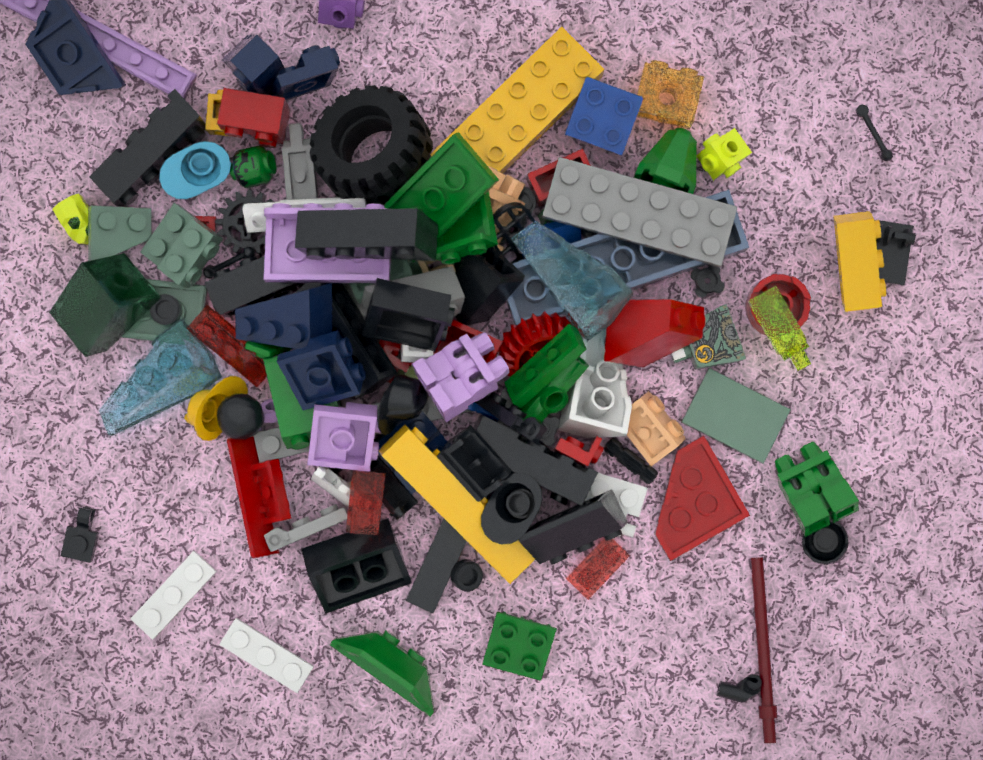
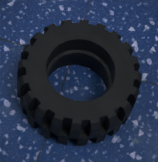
[309,85,433,205]

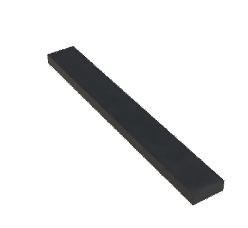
[406,386,520,613]

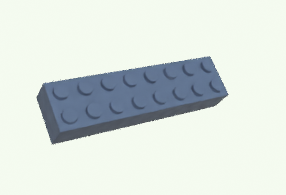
[506,190,749,325]

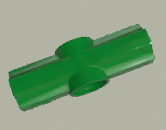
[520,356,589,422]

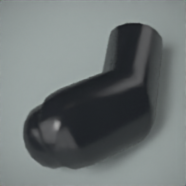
[717,674,762,703]

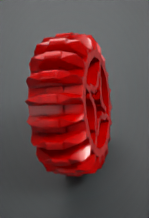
[499,311,581,377]

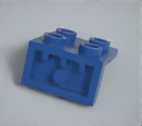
[565,77,643,155]

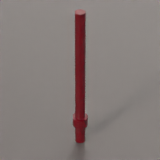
[751,557,778,743]

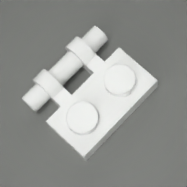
[585,473,648,538]

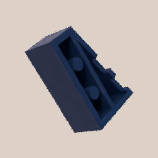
[222,34,284,95]

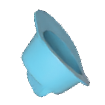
[159,141,231,199]

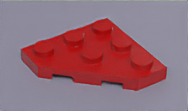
[654,436,750,561]

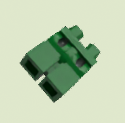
[775,441,859,537]

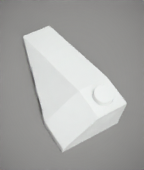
[558,308,632,438]

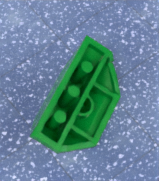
[330,630,435,717]

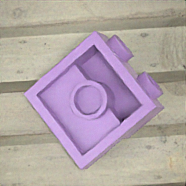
[307,402,381,472]

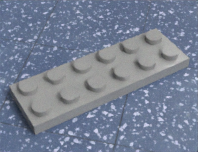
[542,157,738,267]

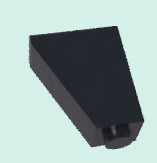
[454,247,525,325]

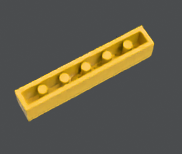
[378,425,535,584]

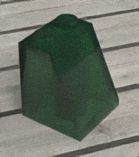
[49,253,161,357]

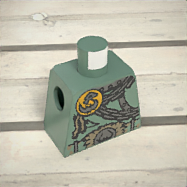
[670,304,746,370]

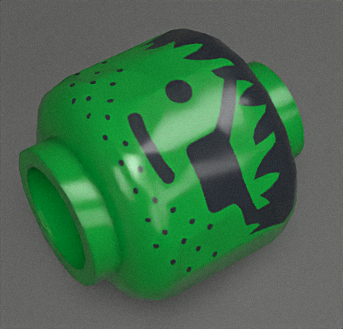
[230,145,277,188]

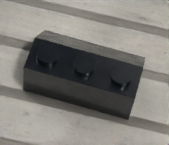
[519,489,628,565]
[302,518,412,614]

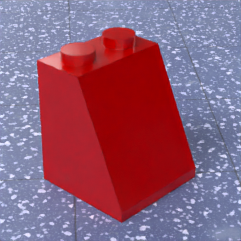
[604,299,705,368]

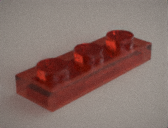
[186,305,267,387]

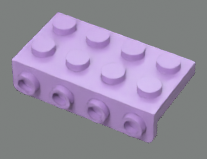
[264,203,391,283]

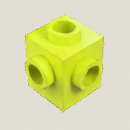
[696,128,752,181]

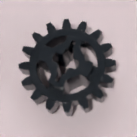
[215,190,274,255]

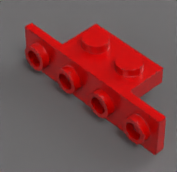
[227,436,291,559]

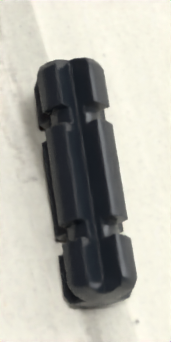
[604,438,658,484]

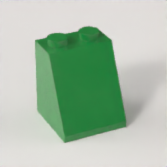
[263,356,341,450]

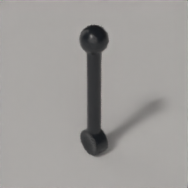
[856,104,893,161]
[203,247,255,278]

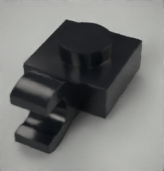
[61,507,99,563]

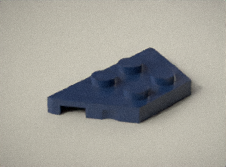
[25,0,126,95]

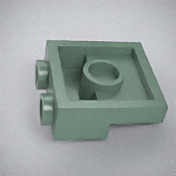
[140,203,223,288]

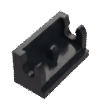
[437,425,512,502]

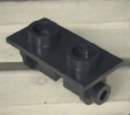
[358,456,418,520]

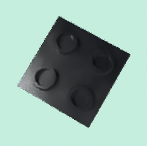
[876,220,916,285]

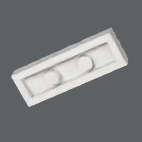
[130,551,217,640]
[219,618,314,693]

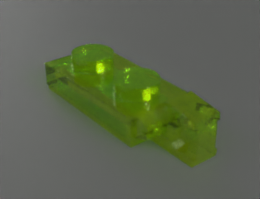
[748,286,811,371]

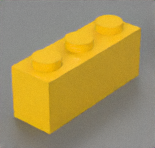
[833,211,886,312]

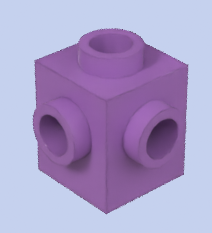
[318,0,365,29]

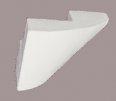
[311,467,377,517]

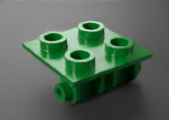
[482,611,557,681]

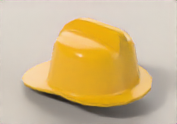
[184,376,248,441]

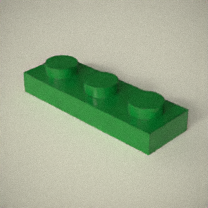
[504,324,587,408]

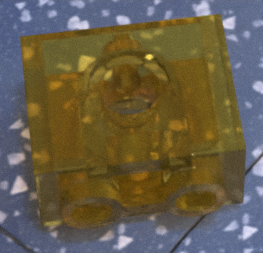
[636,60,704,129]

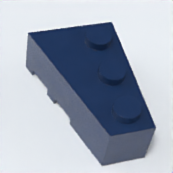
[235,283,332,349]

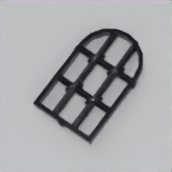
[493,202,538,263]

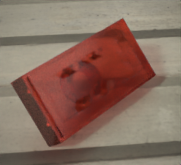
[346,470,386,535]

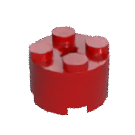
[745,274,811,337]

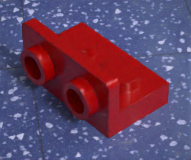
[553,436,604,467]

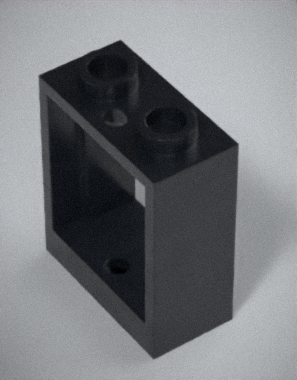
[362,278,455,352]

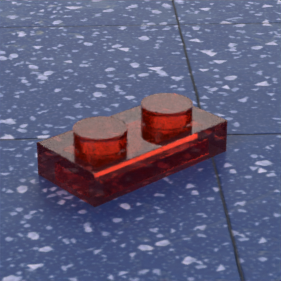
[566,538,630,600]

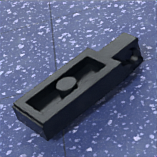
[475,392,548,444]

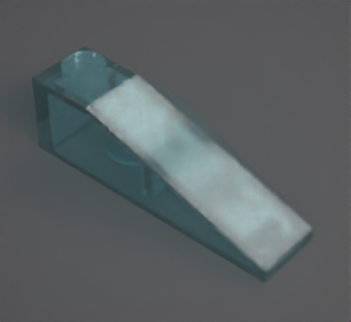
[511,220,633,342]
[99,319,222,436]

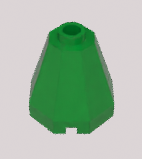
[633,128,697,194]

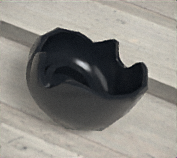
[217,393,265,440]
[802,519,849,565]

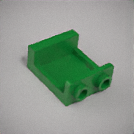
[436,191,498,264]

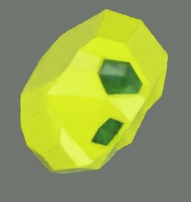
[52,193,89,245]

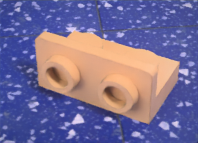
[627,391,686,466]

